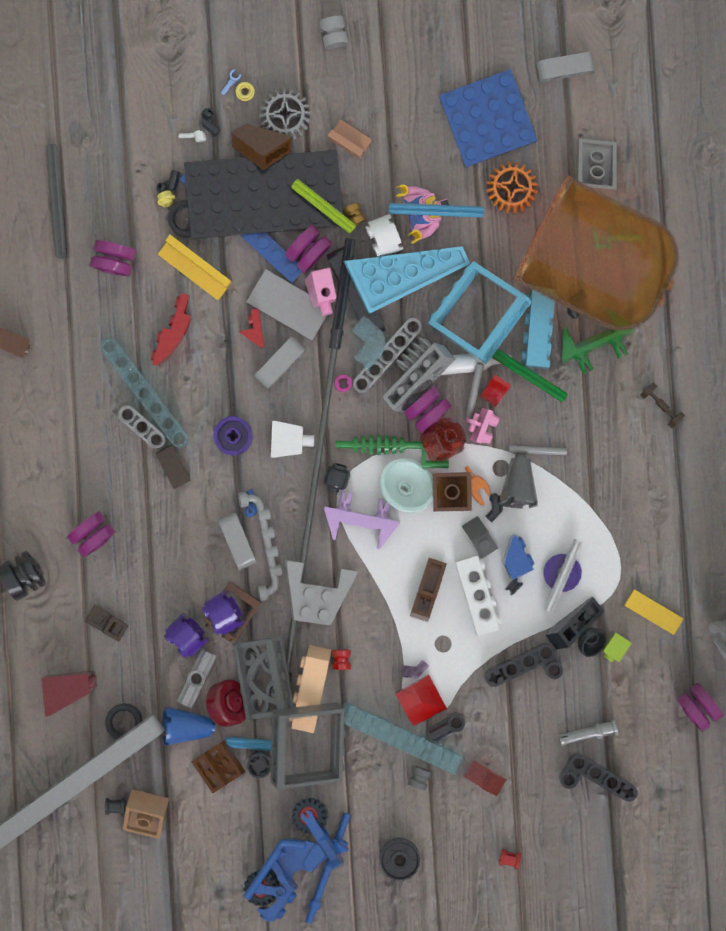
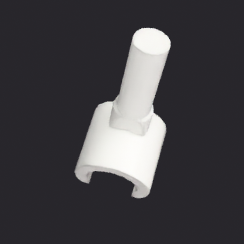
[178,130,206,143]

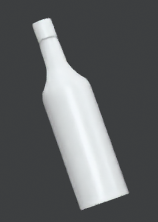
[441,353,511,375]

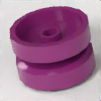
[284,224,333,274]
[89,240,137,277]
[403,386,452,433]
[66,511,116,558]
[676,682,724,732]

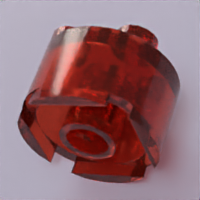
[420,418,467,462]

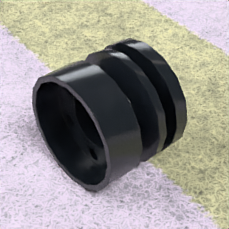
[0,550,46,601]

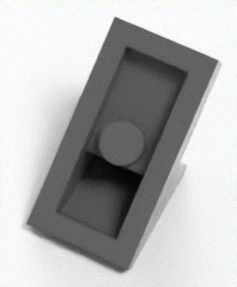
[462,516,498,558]

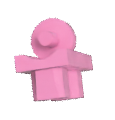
[466,408,500,444]

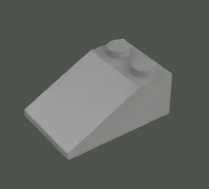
[574,139,617,203]

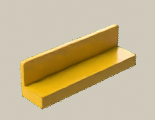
[158,235,232,300]

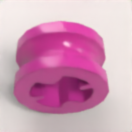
[334,375,352,392]

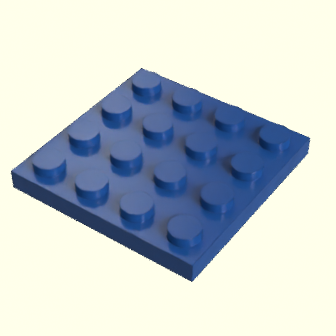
[439,69,537,168]

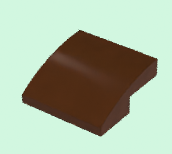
[192,740,246,793]

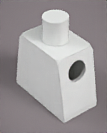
[271,421,314,458]

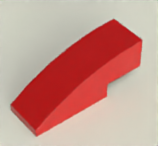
[479,375,511,407]

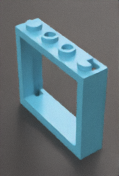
[428,261,531,364]

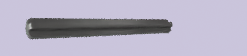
[47,144,66,258]

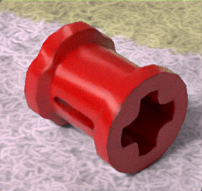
[499,849,521,870]

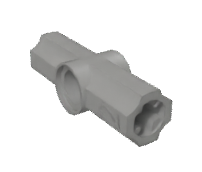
[177,649,217,708]

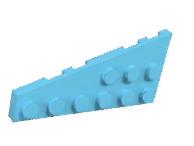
[343,246,470,314]

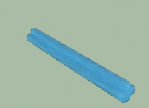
[389,203,484,217]

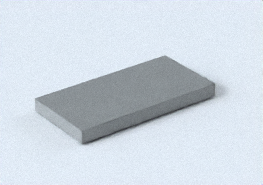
[246,269,327,341]

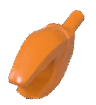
[465,466,491,506]

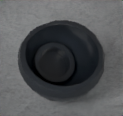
[577,627,606,657]

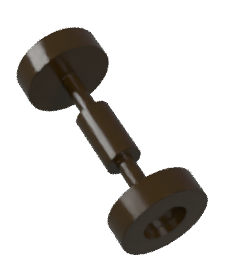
[640,382,685,428]

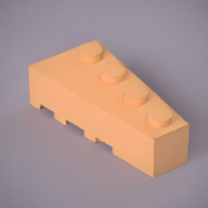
[289,645,332,733]

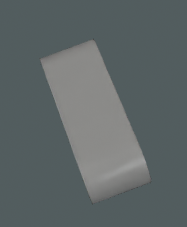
[536,52,594,82]
[254,336,306,389]
[119,406,166,449]
[218,512,257,570]

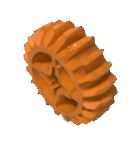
[486,162,538,214]

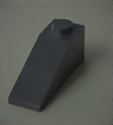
[546,597,604,650]

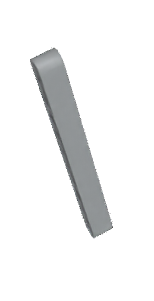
[0,714,165,849]

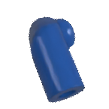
[244,489,257,517]

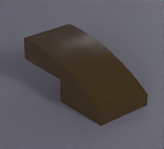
[155,444,191,489]
[85,605,129,642]

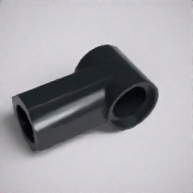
[427,712,465,743]

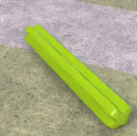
[291,179,356,233]

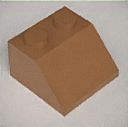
[123,789,169,839]

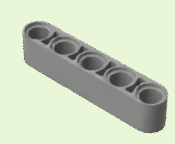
[353,318,422,393]

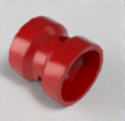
[332,649,351,670]

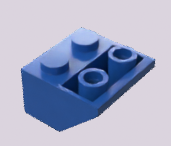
[502,535,535,580]

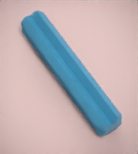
[225,736,271,751]

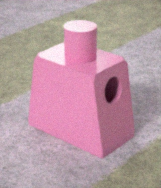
[305,268,336,316]

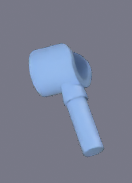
[221,69,241,95]

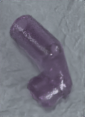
[400,659,429,679]

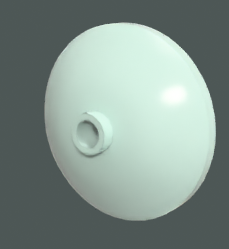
[380,458,433,513]

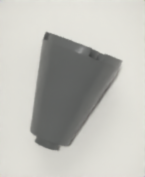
[499,454,538,509]

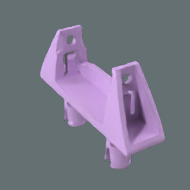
[324,490,400,549]

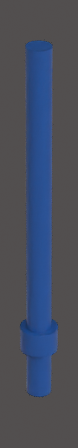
[305,812,351,924]

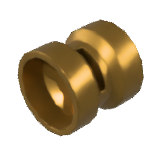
[342,202,367,225]

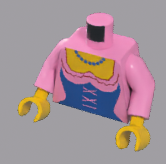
[395,184,449,244]

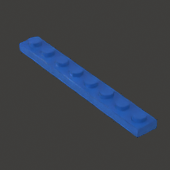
[180,174,302,283]

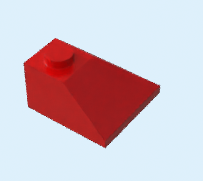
[395,675,447,727]

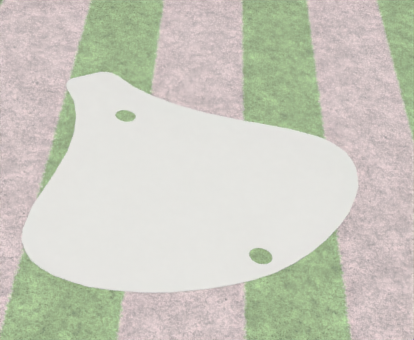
[337,443,621,707]

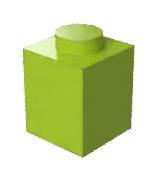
[602,632,632,663]

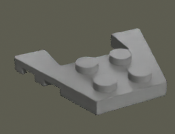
[285,560,357,625]

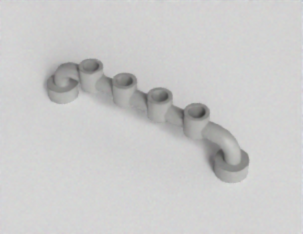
[238,491,282,602]

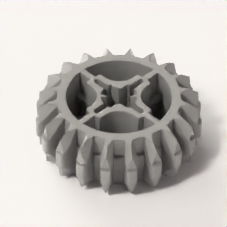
[260,89,311,139]

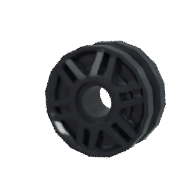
[380,838,420,881]

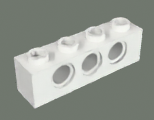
[455,555,502,636]

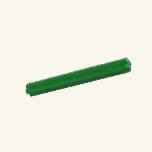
[491,349,568,402]

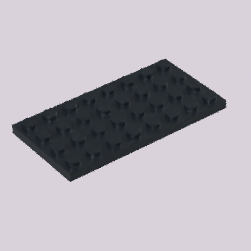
[184,150,343,240]

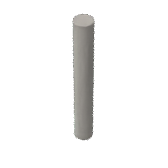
[465,362,484,419]
[509,445,567,456]

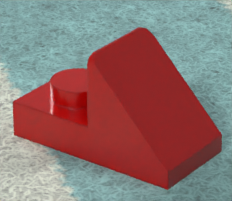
[239,309,265,348]

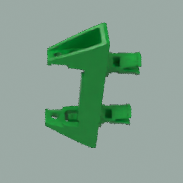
[562,309,633,374]

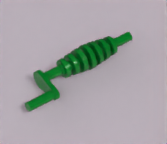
[336,434,449,469]

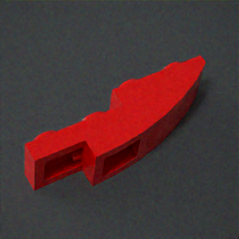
[151,293,192,367]

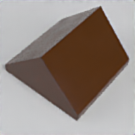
[433,472,472,512]

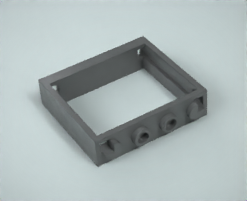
[270,702,346,790]

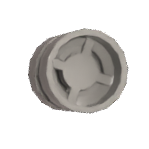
[319,16,349,49]

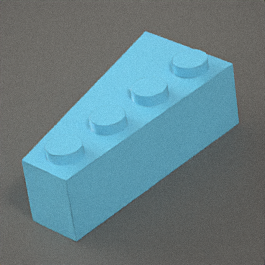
[521,290,555,369]

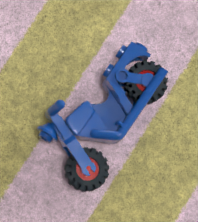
[243,798,349,922]

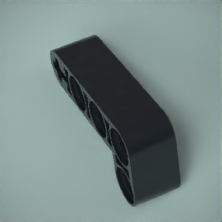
[484,643,563,687]
[559,753,638,802]

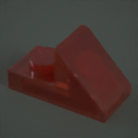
[464,760,507,796]

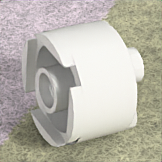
[365,214,403,257]

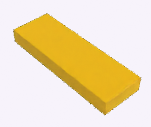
[624,589,683,635]

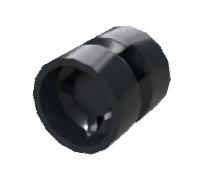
[247,751,271,778]

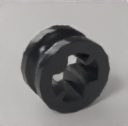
[505,578,523,596]

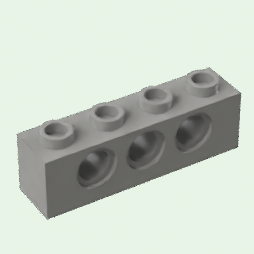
[383,343,456,413]

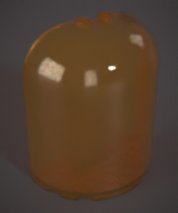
[513,175,679,330]

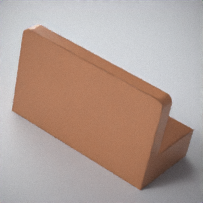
[328,120,371,159]

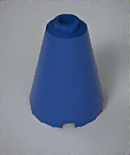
[162,707,215,746]

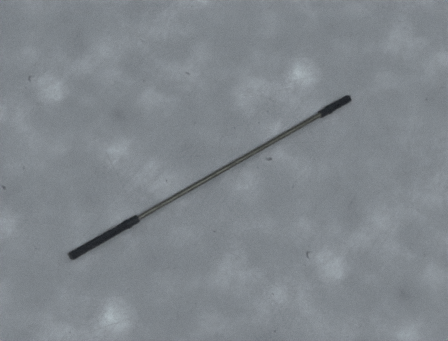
[276,238,356,709]

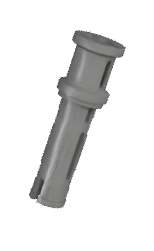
[559,718,618,746]

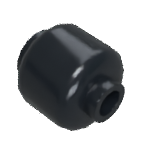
[324,463,351,493]

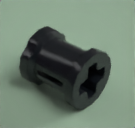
[105,798,126,815]

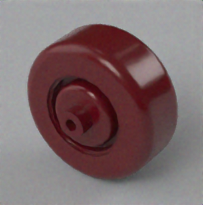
[206,679,246,727]

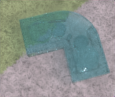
[352,316,386,370]

